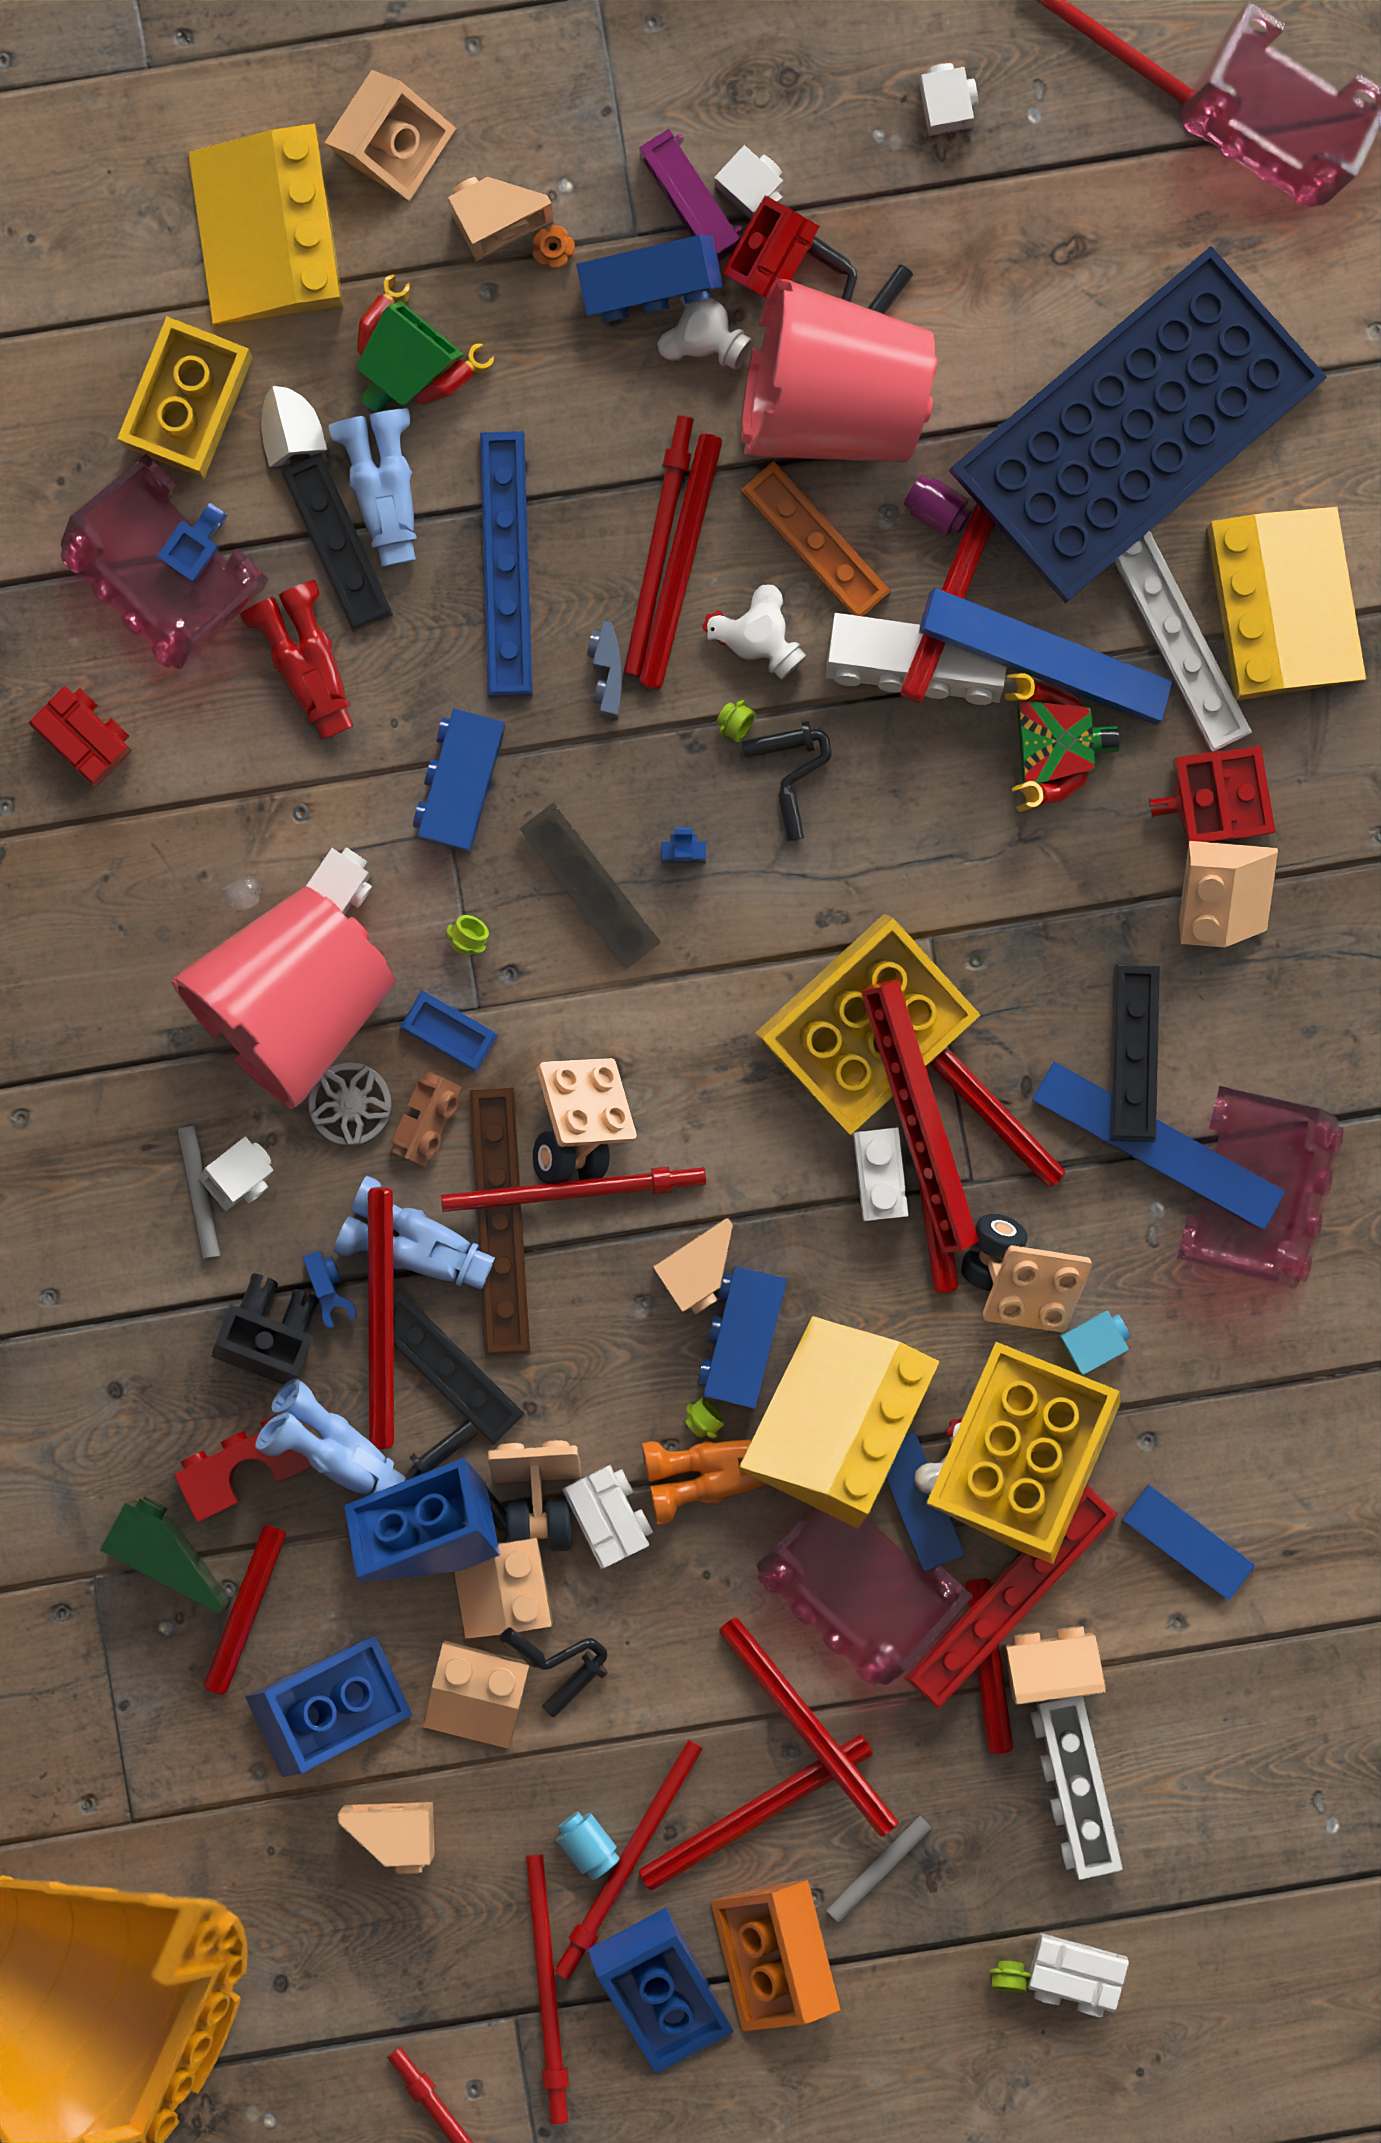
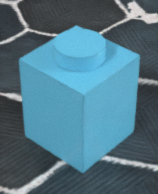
[1058,1310,1131,1375]

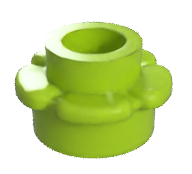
[716,700,756,742]
[446,915,489,956]
[685,1398,725,1439]
[988,1961,1031,1993]

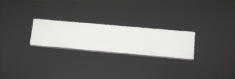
[1114,532,1252,752]

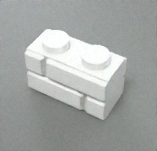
[853,1128,908,1222]
[562,1465,653,1569]
[1027,1933,1129,2017]

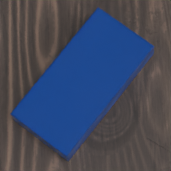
[400,990,498,1072]

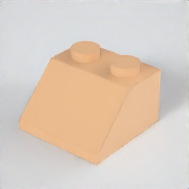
[324,70,456,201]
[448,177,554,261]
[1179,841,1278,947]
[653,1218,733,1314]
[454,1537,553,1639]
[1004,1626,1106,1704]
[423,1641,530,1749]
[338,1802,434,1874]

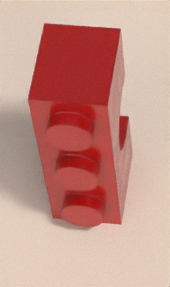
[174,1414,312,1522]

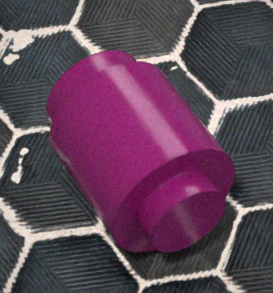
[904,475,972,536]

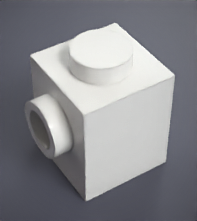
[919,63,978,136]
[714,145,783,219]
[306,847,372,916]
[198,1136,274,1212]

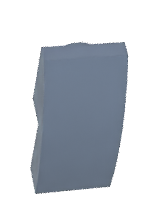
[587,621,622,719]

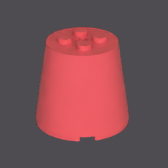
[741,279,937,462]
[171,886,396,1109]

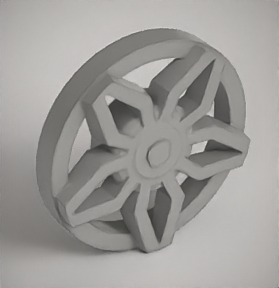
[309,1062,392,1145]

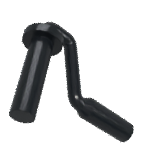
[807,236,913,314]
[742,720,832,841]
[407,1420,507,1532]
[500,1627,608,1718]

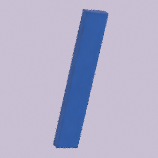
[480,431,533,697]
[919,588,1172,725]
[1032,1061,1286,1230]

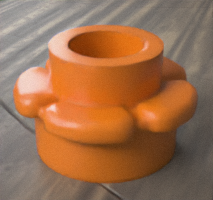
[532,225,575,269]

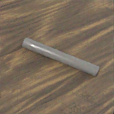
[178,1126,220,1259]
[826,1815,932,1923]

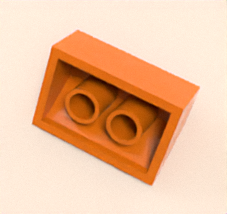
[710,1880,840,2031]

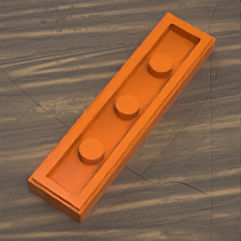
[741,461,891,617]

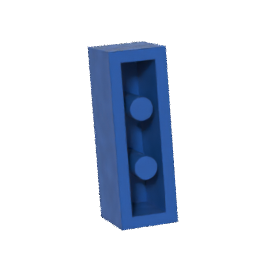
[576,235,723,323]
[413,708,506,853]
[697,1266,787,1408]

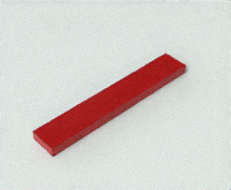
[904,1485,1118,1709]

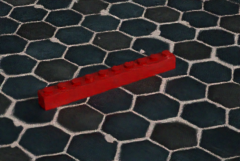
[861,979,979,1253]

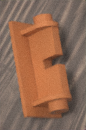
[391,1071,462,1167]

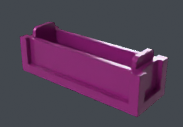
[639,129,743,261]

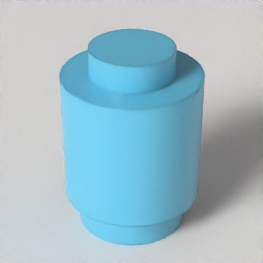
[556,1811,620,1880]

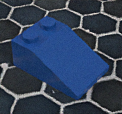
[344,1457,500,1582]
[245,1635,412,1777]
[588,1908,734,2074]

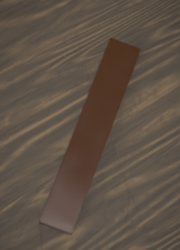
[470,1088,530,1355]

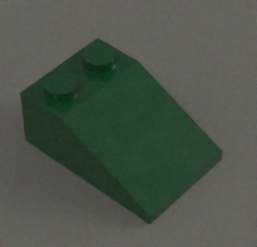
[100,1496,231,1613]

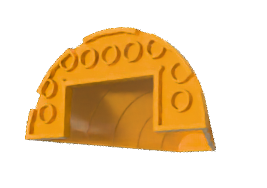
[0,1876,248,2143]

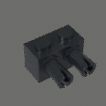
[211,1273,320,1385]

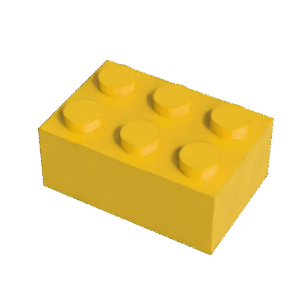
[117,316,253,479]

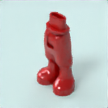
[239,580,354,740]

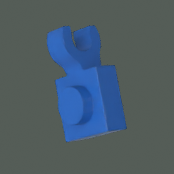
[157,503,228,583]
[661,827,706,863]
[303,1251,357,1328]

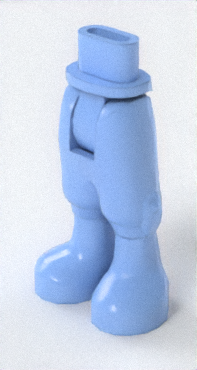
[328,408,417,567]
[333,1176,495,1290]
[256,1379,405,1497]

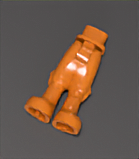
[642,1439,768,1526]

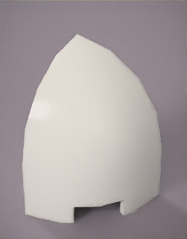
[261,386,327,467]

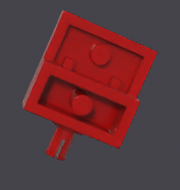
[1149,746,1276,848]

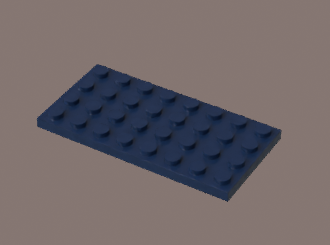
[949,246,1327,604]

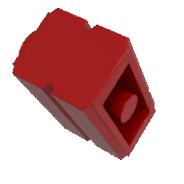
[722,195,820,298]
[28,686,132,788]

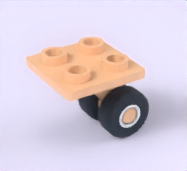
[533,1058,637,1184]
[961,1214,1093,1333]
[488,1440,581,1552]

